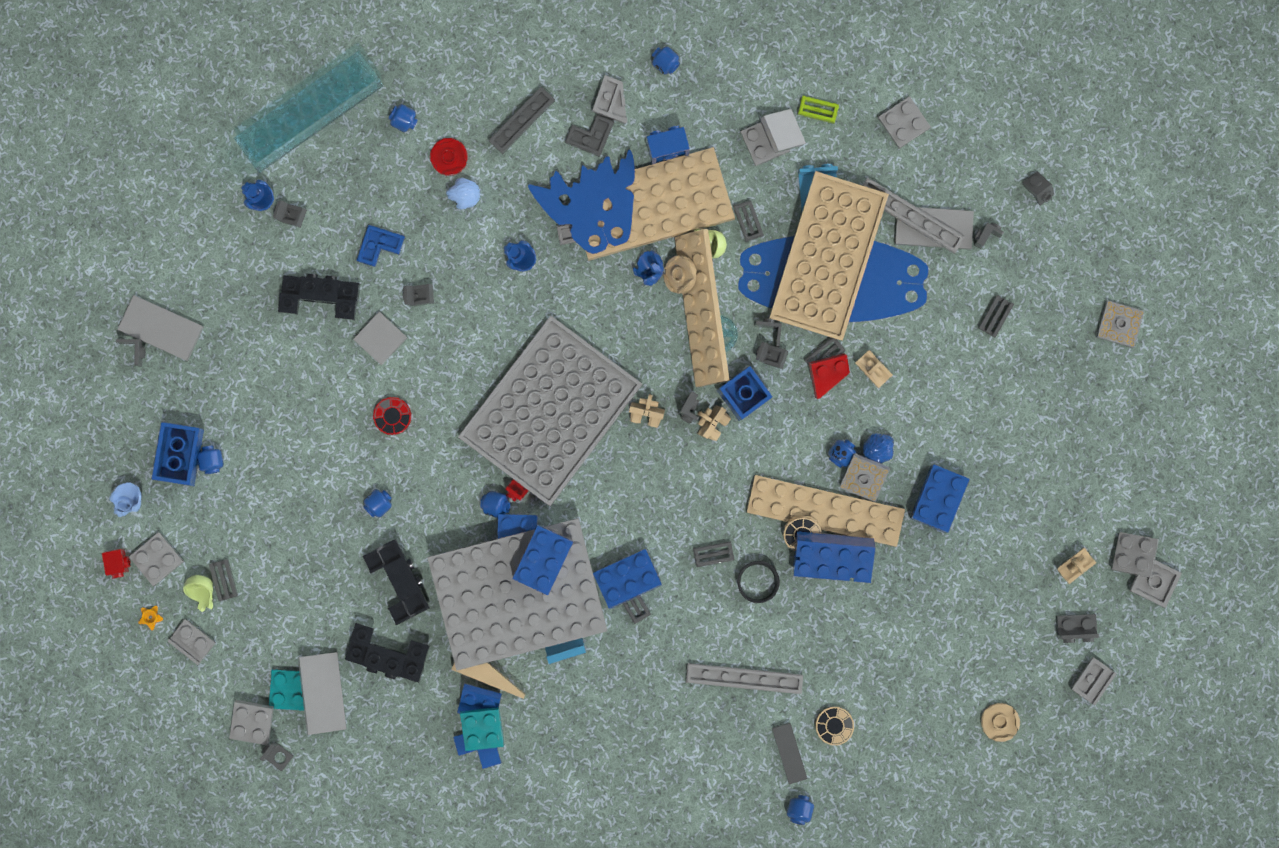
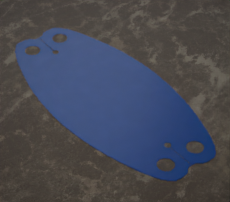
[738,236,928,322]

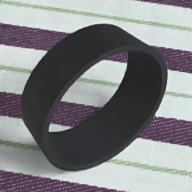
[737,561,780,603]

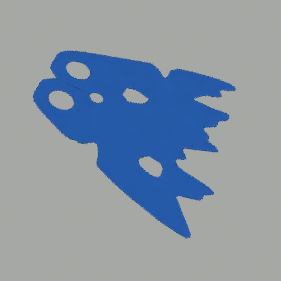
[528,150,635,254]

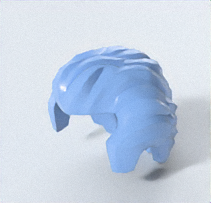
[446,178,480,209]
[109,482,142,517]

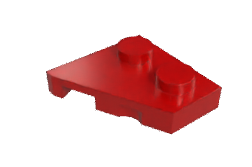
[809,353,850,399]

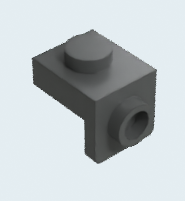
[1023,171,1054,206]
[273,200,307,228]
[974,223,1004,249]
[403,284,434,306]
[756,342,789,369]

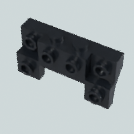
[278,274,360,320]
[362,539,430,626]
[345,623,430,683]

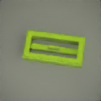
[798,96,839,124]

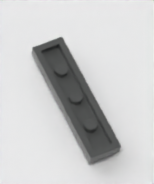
[488,87,555,155]

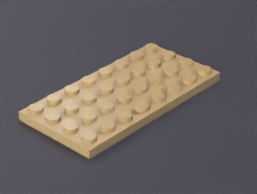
[570,147,735,261]
[769,171,889,341]

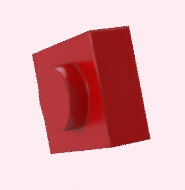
[505,479,529,502]

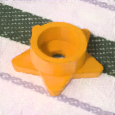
[138,606,163,630]

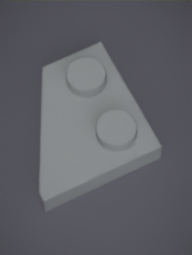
[591,75,627,124]

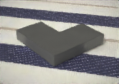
[565,115,614,157]

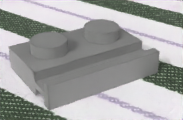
[168,619,216,665]
[1071,657,1117,705]

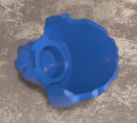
[241,180,274,211]
[504,240,537,272]
[633,250,664,286]
[863,433,894,464]

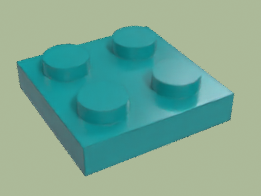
[269,669,304,711]
[460,707,505,751]

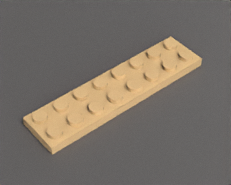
[675,229,730,387]
[746,475,905,547]

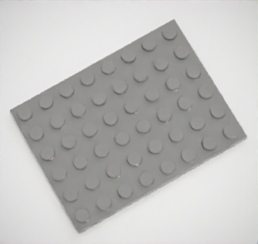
[458,316,643,507]
[427,518,607,671]

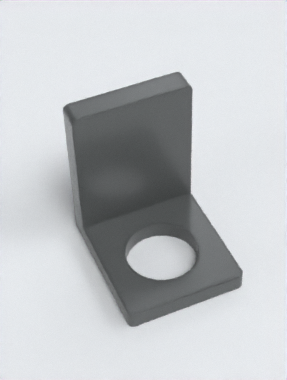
[755,319,782,347]
[116,339,146,367]
[260,742,294,771]

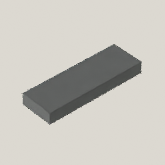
[772,723,808,785]

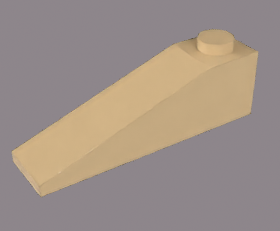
[452,662,526,699]

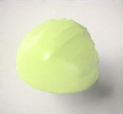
[694,229,727,259]
[183,575,213,612]

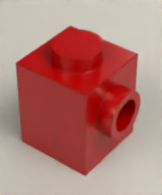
[101,549,131,579]

